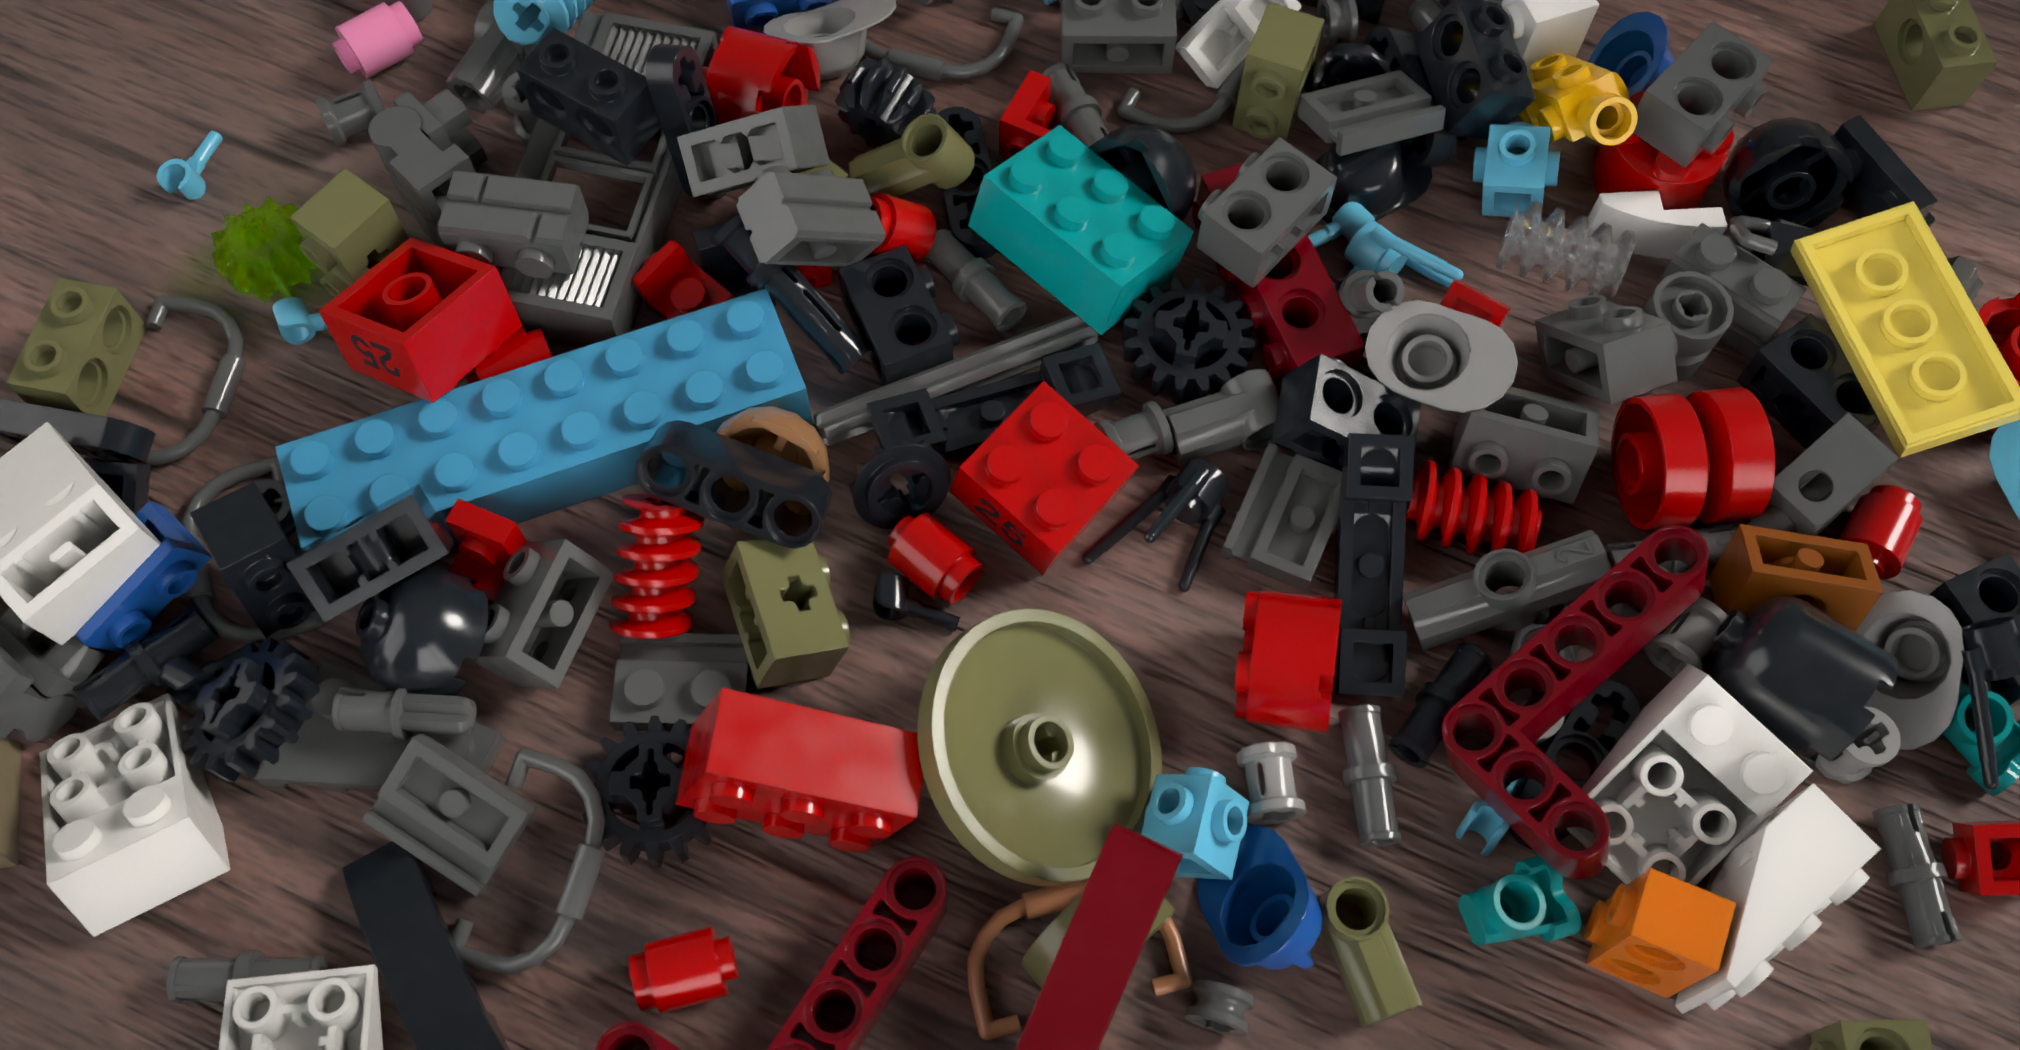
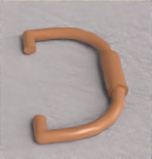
[967,879,1193,1040]

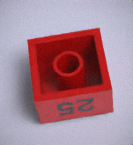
[318,237,523,403]
[949,381,1139,576]

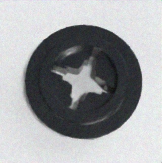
[849,437,951,529]

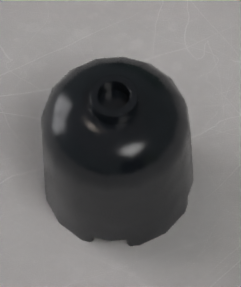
[1712,596,1899,765]

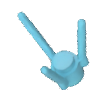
[1344,221,1464,314]

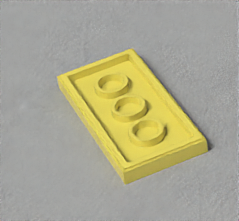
[1790,201,2020,458]

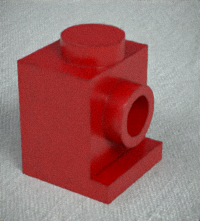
[1941,819,2020,896]

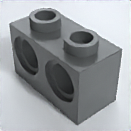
[1633,21,1774,168]
[677,105,831,197]
[1196,137,1338,288]

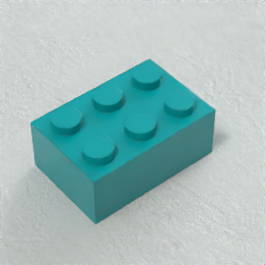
[968,125,1194,335]

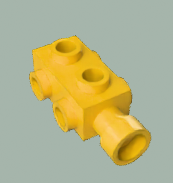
[1519,53,1638,146]

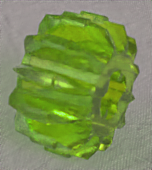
[211,196,317,303]

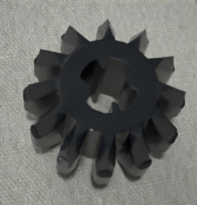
[835,58,937,147]

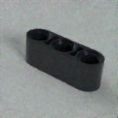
[635,420,832,549]

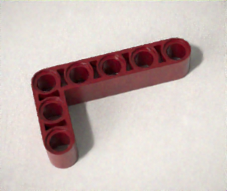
[1442,525,1709,880]
[1015,822,1183,1050]
[595,857,947,1050]

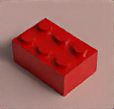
[676,687,923,852]

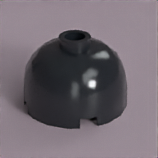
[1723,117,1854,236]
[1088,124,1197,222]
[355,568,488,696]

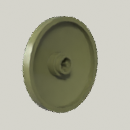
[917,608,1162,886]

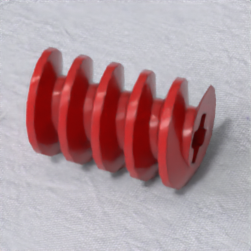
[1406,460,1543,556]
[609,493,705,639]

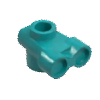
[1942,679,2020,796]
[1458,856,1581,946]

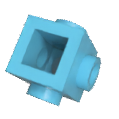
[1473,122,1561,219]
[1141,767,1250,880]

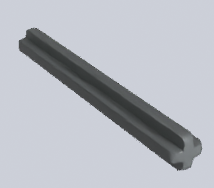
[814,313,1098,445]

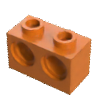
[1584,868,1736,998]

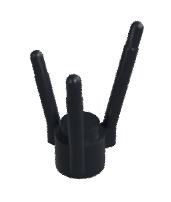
[1082,458,1229,592]
[1961,617,2020,790]

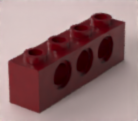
[1192,162,1365,384]

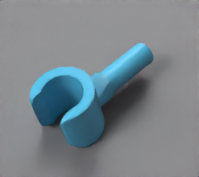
[157,131,223,199]
[1308,202,1375,248]
[272,297,328,345]
[1455,778,1526,856]

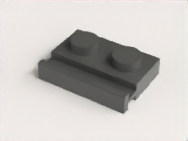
[1298,70,1446,156]
[1220,443,1342,592]
[609,633,751,732]
[361,733,537,897]

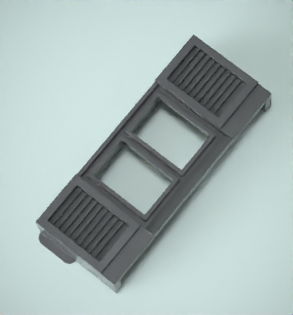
[493,12,718,347]

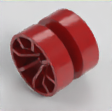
[1611,387,1775,530]

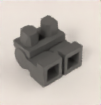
[368,89,488,249]
[0,607,106,742]

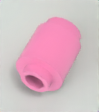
[332,1,424,79]

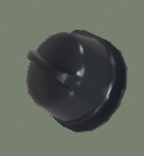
[1315,141,1432,223]

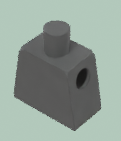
[1746,412,1899,536]

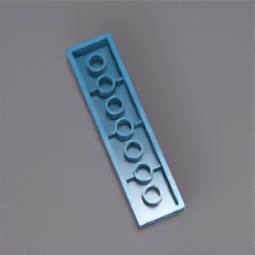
[275,288,813,548]

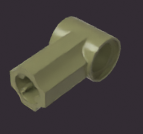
[848,113,975,197]
[1319,876,1423,1028]

